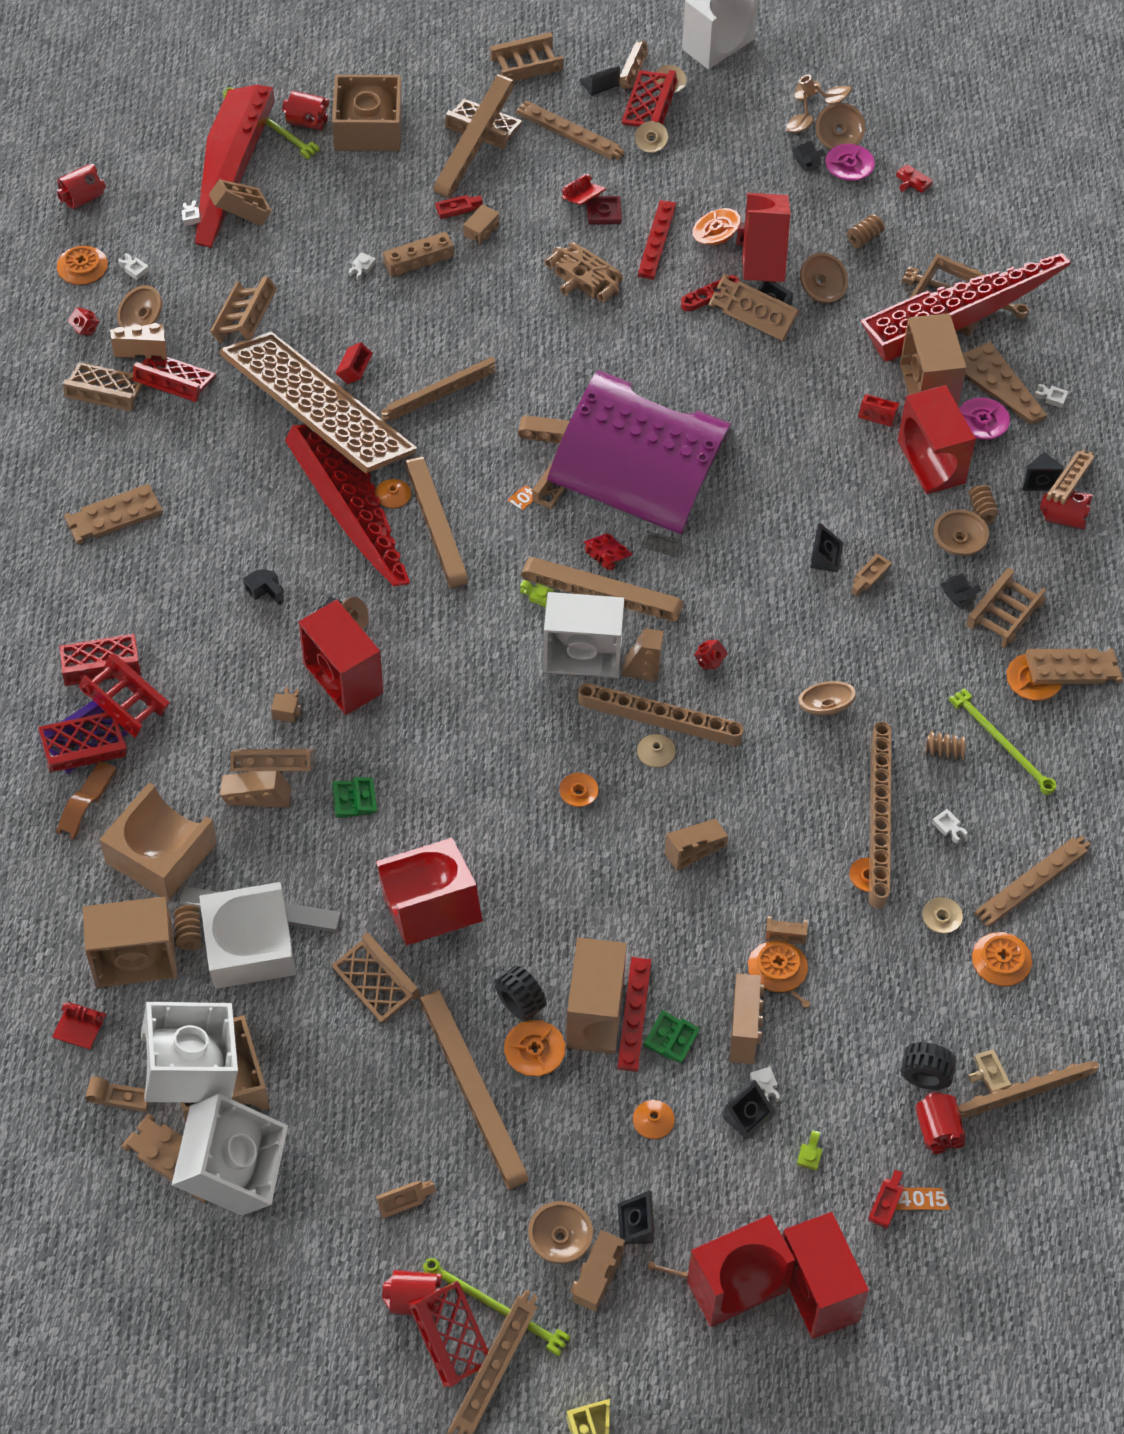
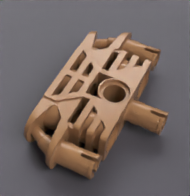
[544,242,623,303]

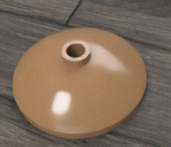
[816,102,865,150]
[800,252,848,303]
[117,285,162,328]
[934,509,989,556]
[799,681,856,716]
[528,1201,593,1264]

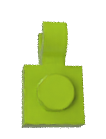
[520,580,554,607]
[797,1130,822,1171]

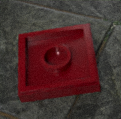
[587,196,622,225]

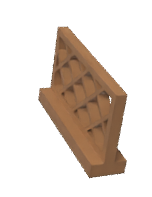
[445,99,522,149]
[63,362,144,412]
[331,932,421,1023]

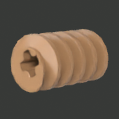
[847,214,885,249]
[968,485,999,524]
[925,731,966,761]
[174,904,202,951]

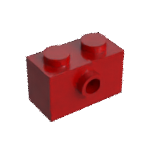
[335,342,373,384]

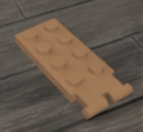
[708,274,799,342]
[64,484,163,544]
[1025,649,1123,684]
[121,1114,207,1204]

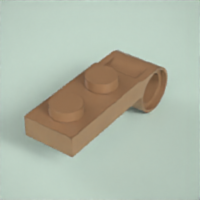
[85,1077,149,1112]

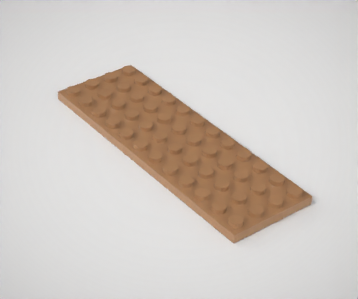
[219,332,417,473]

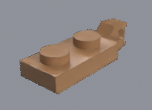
[851,554,892,597]
[375,1180,436,1218]

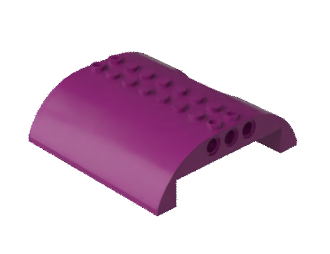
[547,370,732,534]

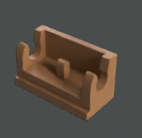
[765,916,808,944]

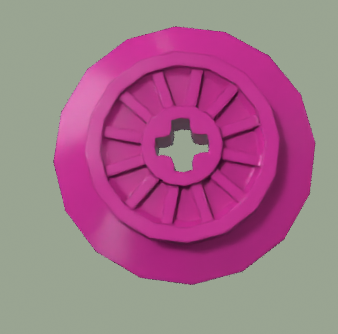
[825,144,875,181]
[959,398,1010,440]

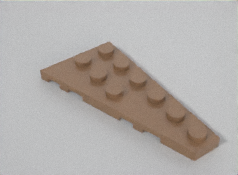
[962,342,1047,425]

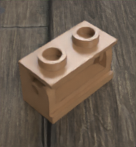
[463,204,500,244]

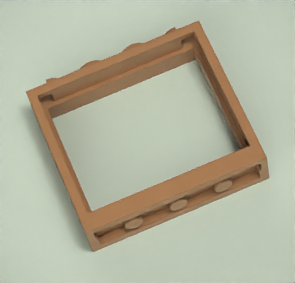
[910,254,985,336]
[230,749,315,771]

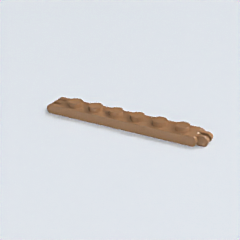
[516,101,625,160]
[381,357,495,422]
[1046,449,1095,505]
[974,836,1091,927]
[958,1061,1099,1120]
[447,1289,538,1434]

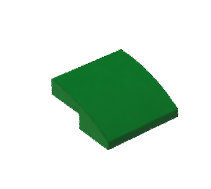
[331,777,377,818]
[642,1010,700,1063]

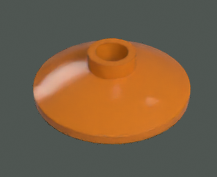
[375,479,411,509]
[559,773,598,807]
[849,858,881,892]
[633,1100,675,1139]

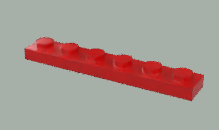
[637,200,676,280]
[617,957,651,1072]

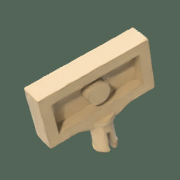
[968,1049,1011,1093]

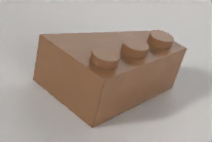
[110,323,167,359]
[621,628,664,681]
[220,771,291,808]
[570,1230,625,1312]

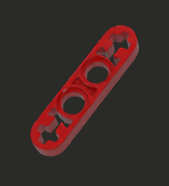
[681,275,740,312]

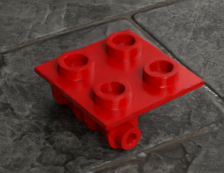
[561,174,606,205]
[584,533,633,571]
[52,1002,107,1050]

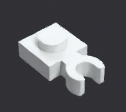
[182,201,201,226]
[349,252,376,280]
[118,253,149,280]
[1034,384,1068,408]
[932,809,967,844]
[750,1067,780,1102]

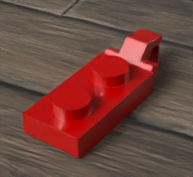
[435,195,483,219]
[868,1169,904,1229]

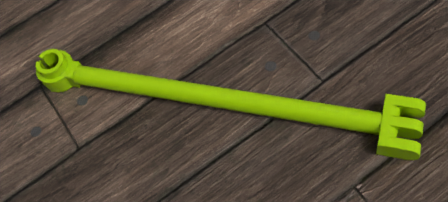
[223,87,320,159]
[949,688,1056,795]
[423,1258,571,1356]

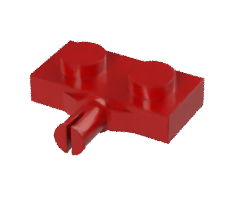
[896,164,933,193]

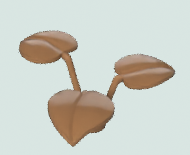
[786,75,852,133]

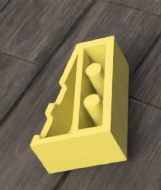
[566,1399,610,1434]

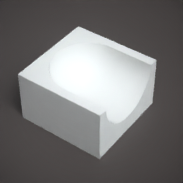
[682,0,758,69]
[543,592,624,678]
[199,882,296,989]
[141,1002,238,1102]
[172,1094,288,1215]

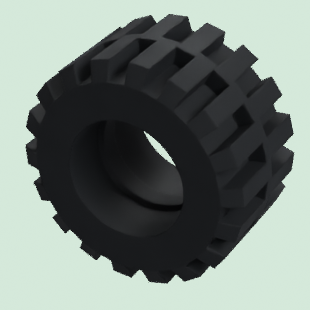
[495,965,547,1021]
[900,1042,957,1090]

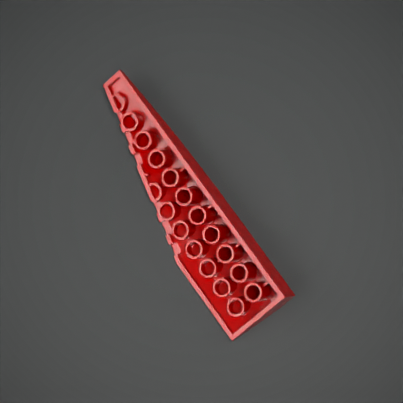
[195,84,275,248]
[861,254,1071,362]
[285,424,410,587]

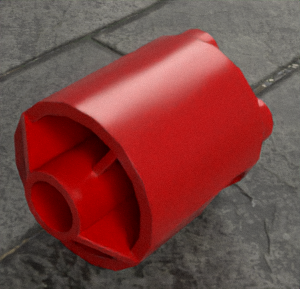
[282,91,330,131]
[56,164,106,210]
[1040,486,1092,530]
[915,1092,966,1154]
[382,1270,442,1318]

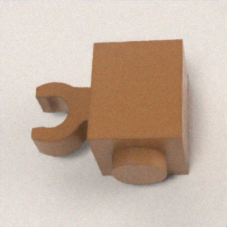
[271,687,302,723]

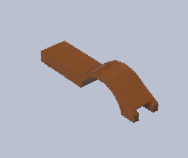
[56,761,117,840]

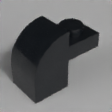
[792,140,826,171]
[243,569,284,604]
[940,573,982,608]

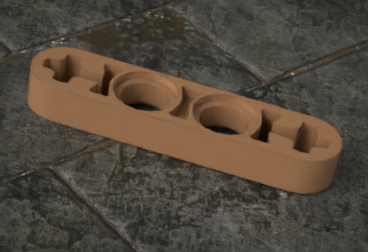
[619,41,648,89]

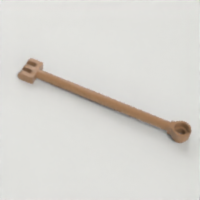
[902,267,1029,319]

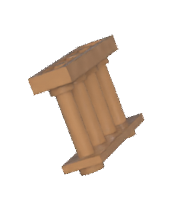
[490,32,564,81]
[210,276,277,343]
[966,567,1046,648]

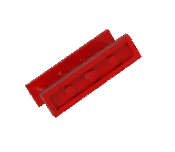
[79,652,170,738]

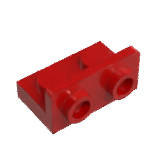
[858,394,900,427]

